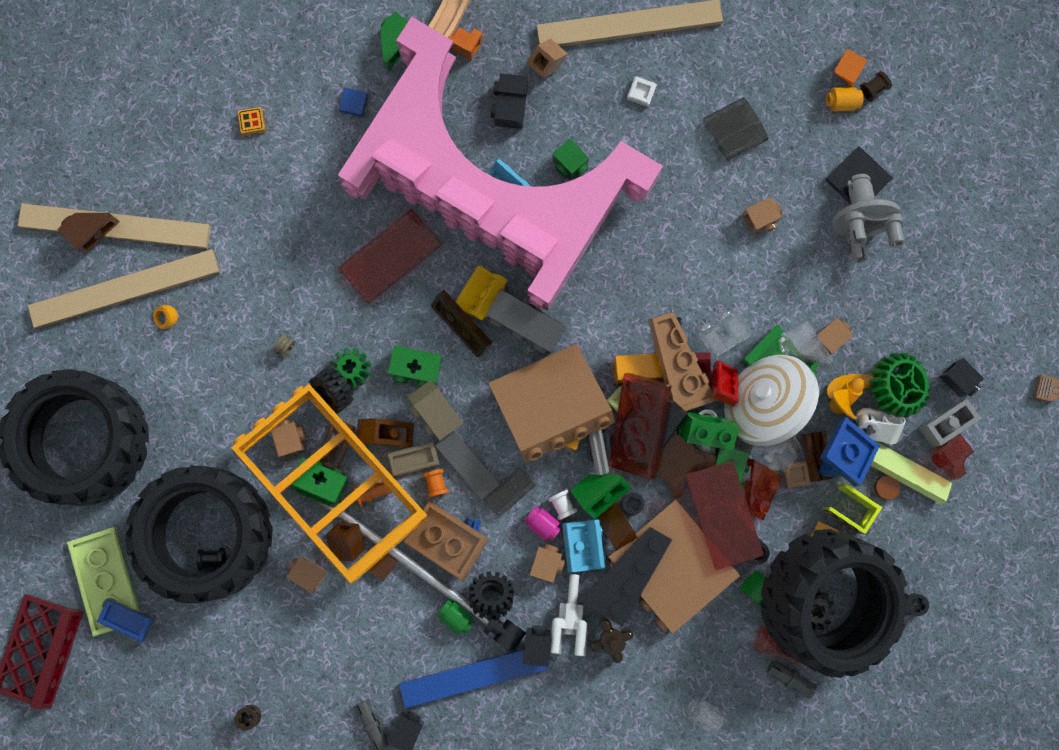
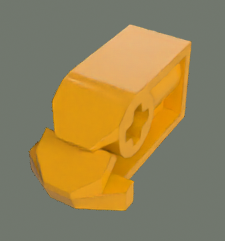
[611,353,663,385]

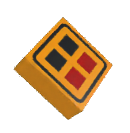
[238,107,266,136]

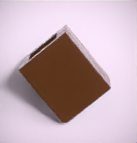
[326,522,365,562]

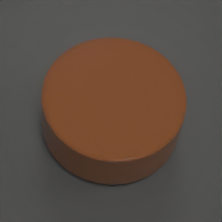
[874,475,901,500]

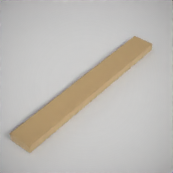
[537,0,723,47]
[18,203,211,249]
[28,249,220,329]

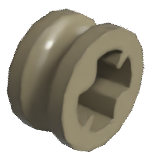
[273,334,296,358]

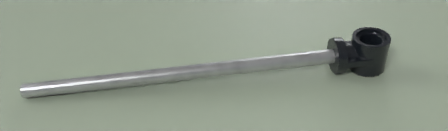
[319,503,526,654]

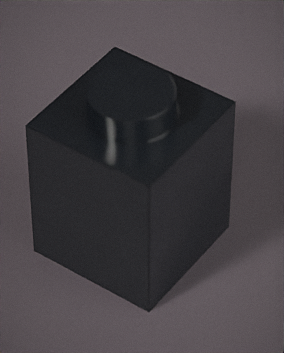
[939,357,984,398]
[523,625,551,667]
[388,711,425,750]

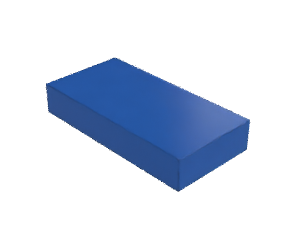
[97,598,154,642]

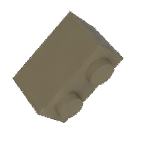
[408,380,463,440]

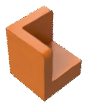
[448,28,483,60]
[833,49,868,87]

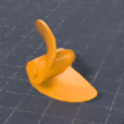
[827,374,873,420]

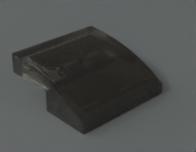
[703,97,769,161]

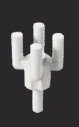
[549,574,588,657]

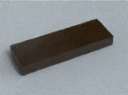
[431,290,493,358]

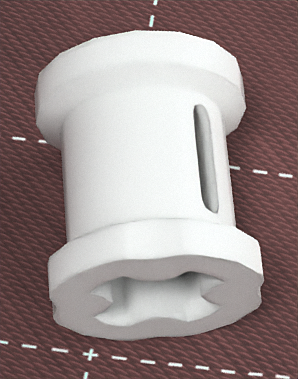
[548,490,578,521]

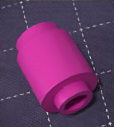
[524,506,561,541]

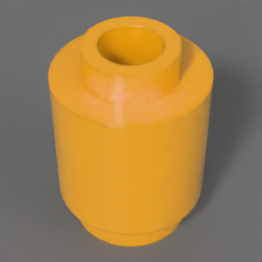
[826,87,863,112]

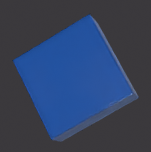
[339,87,368,117]

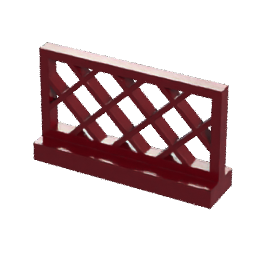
[0,594,84,710]

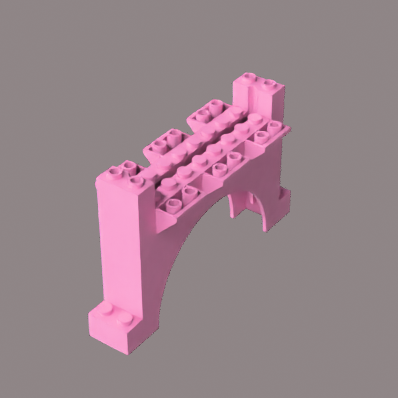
[338,17,663,311]

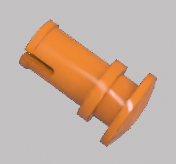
[353,481,392,508]

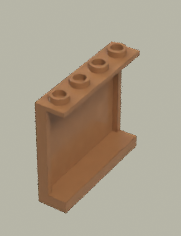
[489,343,615,463]
[607,500,740,634]

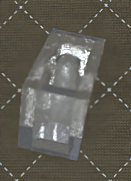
[778,321,834,367]

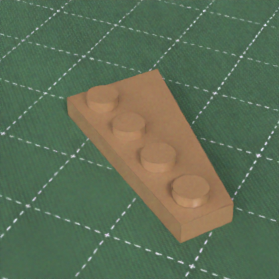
[648,312,717,411]

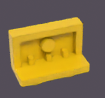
[455,266,508,321]

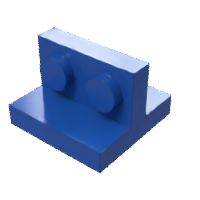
[818,417,880,487]

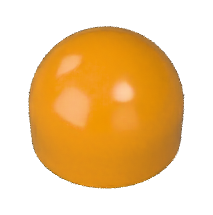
[153,305,178,329]

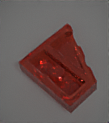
[742,458,783,521]

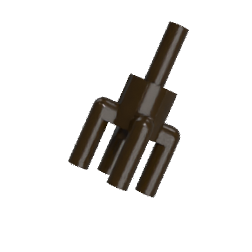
[589,617,633,663]

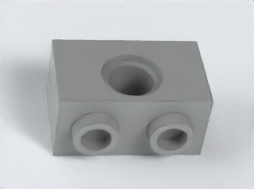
[918,399,981,448]

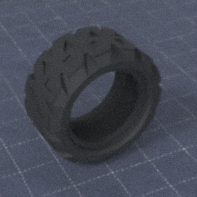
[0,369,149,506]
[125,465,273,603]
[761,529,909,678]

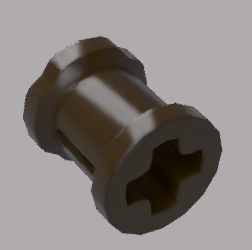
[860,71,892,102]
[234,704,262,731]

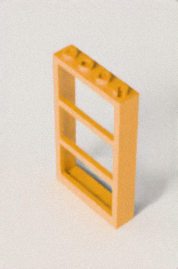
[231,384,427,585]

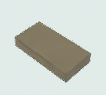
[387,441,440,477]

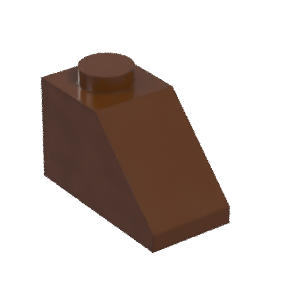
[57,213,120,254]
[357,418,414,447]

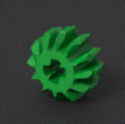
[330,348,371,388]

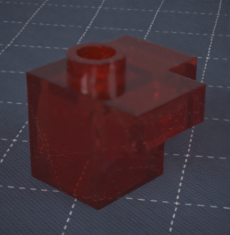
[929,434,974,480]

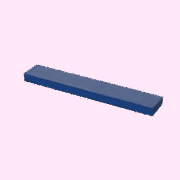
[399,649,549,708]

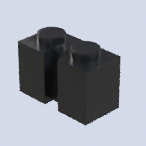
[491,73,528,129]

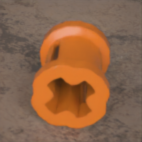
[422,469,449,498]

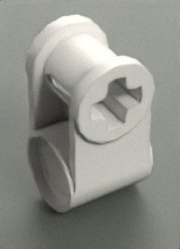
[855,408,906,444]

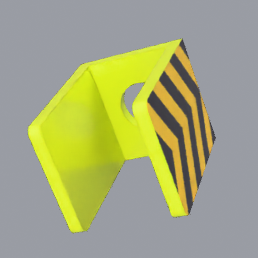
[822,483,882,534]

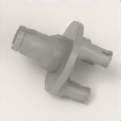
[832,174,905,263]

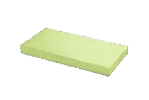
[67,527,140,637]

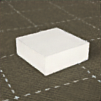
[627,76,657,107]

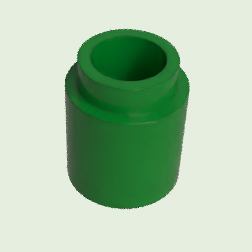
[436,600,474,636]

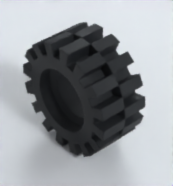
[309,368,353,414]
[469,571,514,620]

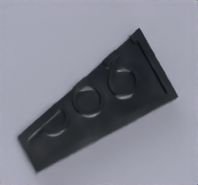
[579,527,672,627]

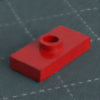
[713,360,738,407]

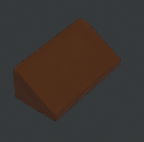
[596,502,637,551]

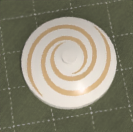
[724,355,819,446]

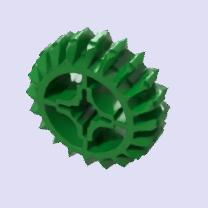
[868,353,933,418]

